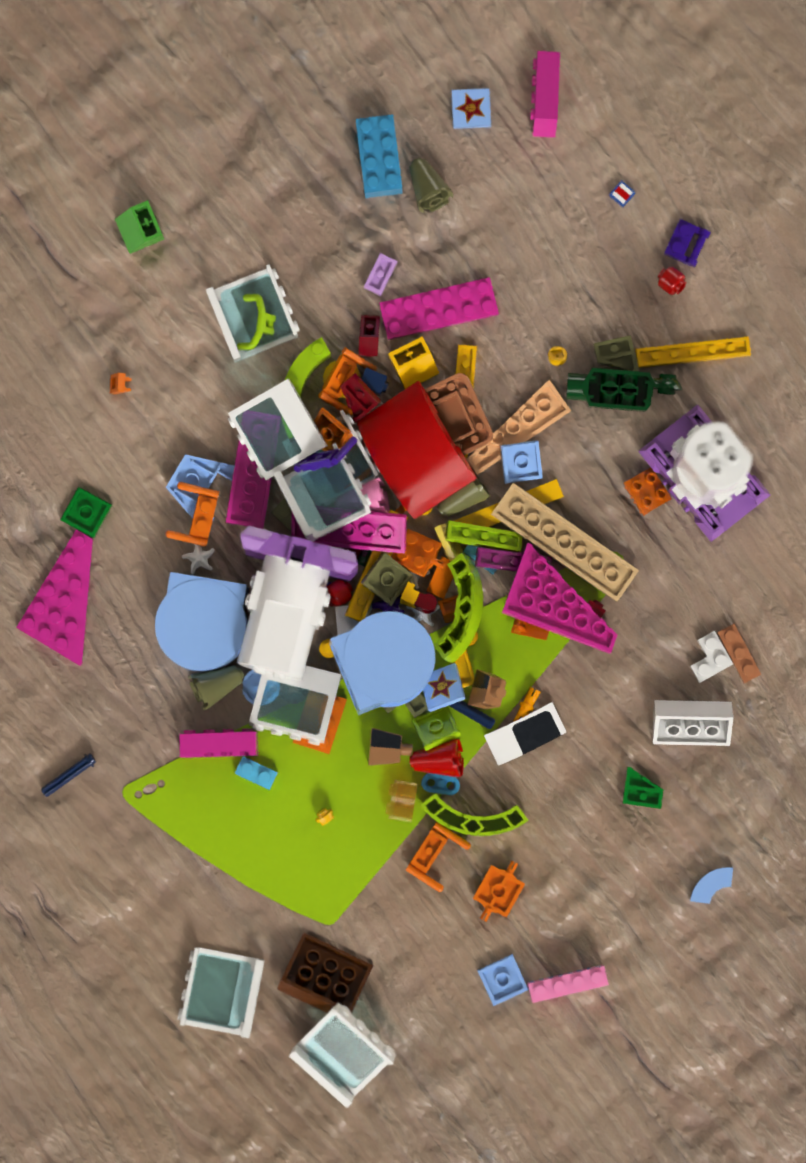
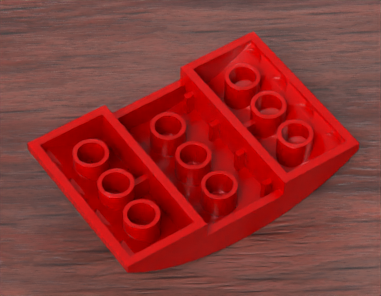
[357,381,477,519]

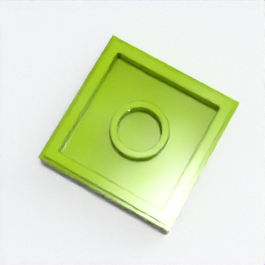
[412,706,461,751]

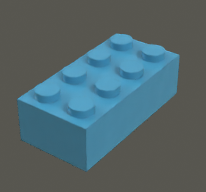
[355,114,403,198]

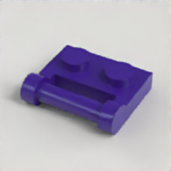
[664,219,711,267]

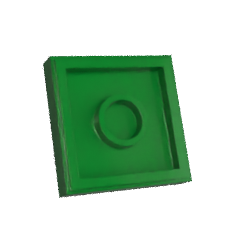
[60,487,113,538]

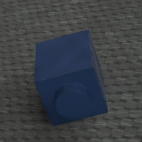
[362,368,390,396]

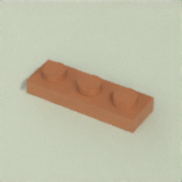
[717,624,761,683]

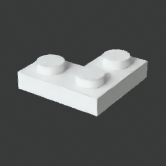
[690,631,733,683]

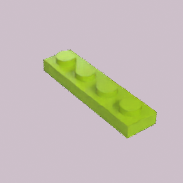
[445,520,522,553]

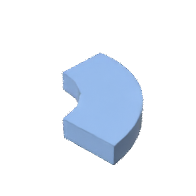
[690,867,733,904]

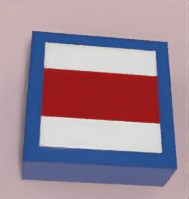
[609,180,636,208]

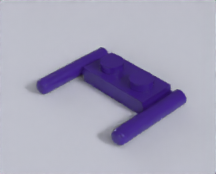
[294,436,357,472]

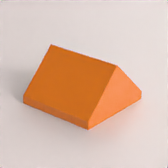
[314,408,352,451]

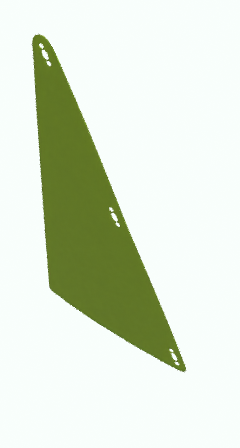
[122,551,624,925]

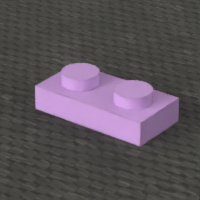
[364,253,397,296]

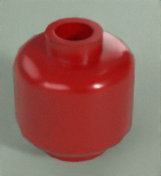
[658,267,686,295]
[326,579,353,607]

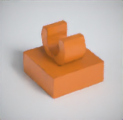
[110,373,132,394]

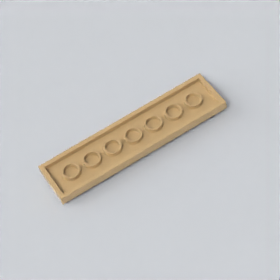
[491,483,639,602]

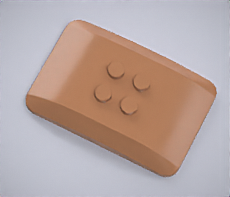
[425,373,493,456]

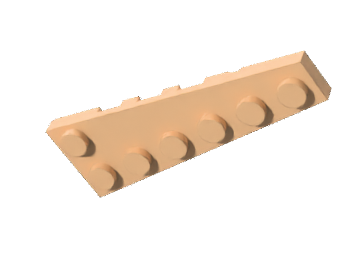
[466,380,571,476]

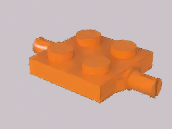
[392,529,447,577]
[472,860,525,922]

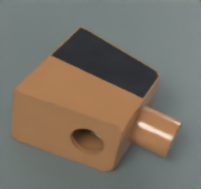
[468,669,506,709]
[369,728,413,766]

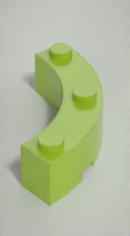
[282,337,331,442]
[434,553,483,663]
[420,793,529,836]

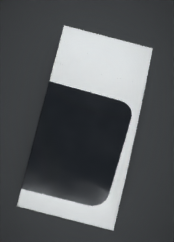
[484,702,566,766]

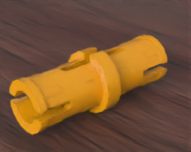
[513,687,541,722]

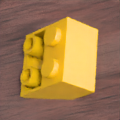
[388,336,439,389]

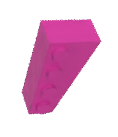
[530,51,560,138]
[179,728,258,758]

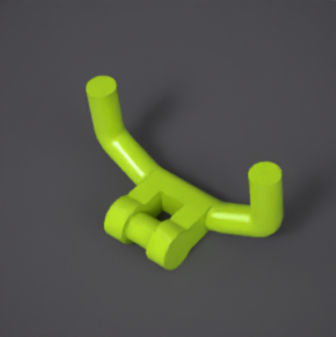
[237,294,276,350]

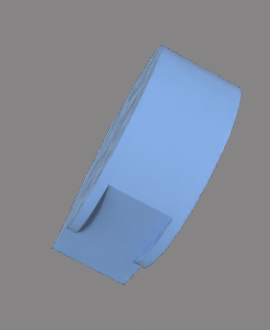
[155,572,249,672]
[329,611,435,715]

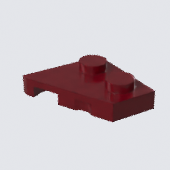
[340,373,381,423]

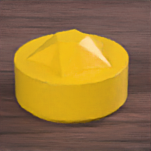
[548,346,567,366]

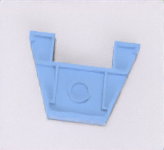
[165,454,234,520]

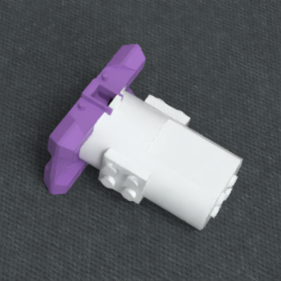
[638,404,771,542]
[237,526,358,680]

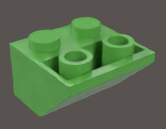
[115,200,165,254]

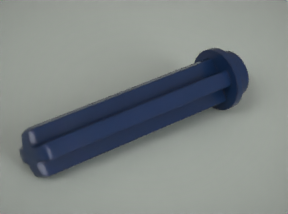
[448,701,495,729]
[41,753,96,797]

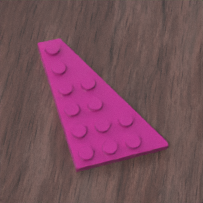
[16,529,93,666]
[502,543,617,654]

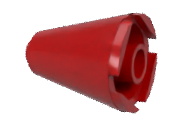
[410,739,464,778]

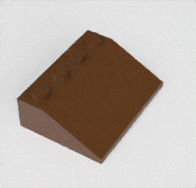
[277,932,374,1019]

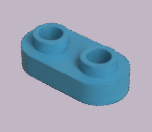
[421,773,460,795]

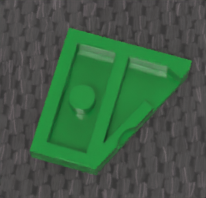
[622,767,664,809]

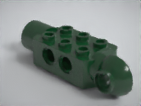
[566,368,683,412]

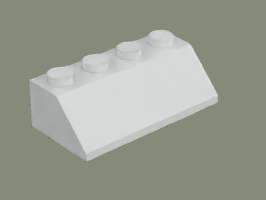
[653,700,733,746]

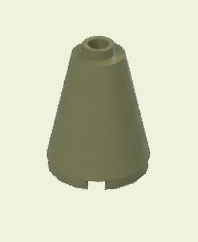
[409,158,453,213]
[437,474,491,517]
[188,665,244,711]

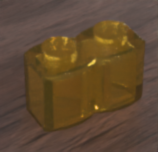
[385,780,418,823]

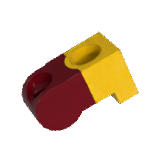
[400,582,437,614]

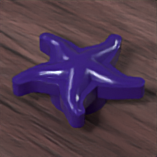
[372,595,404,614]

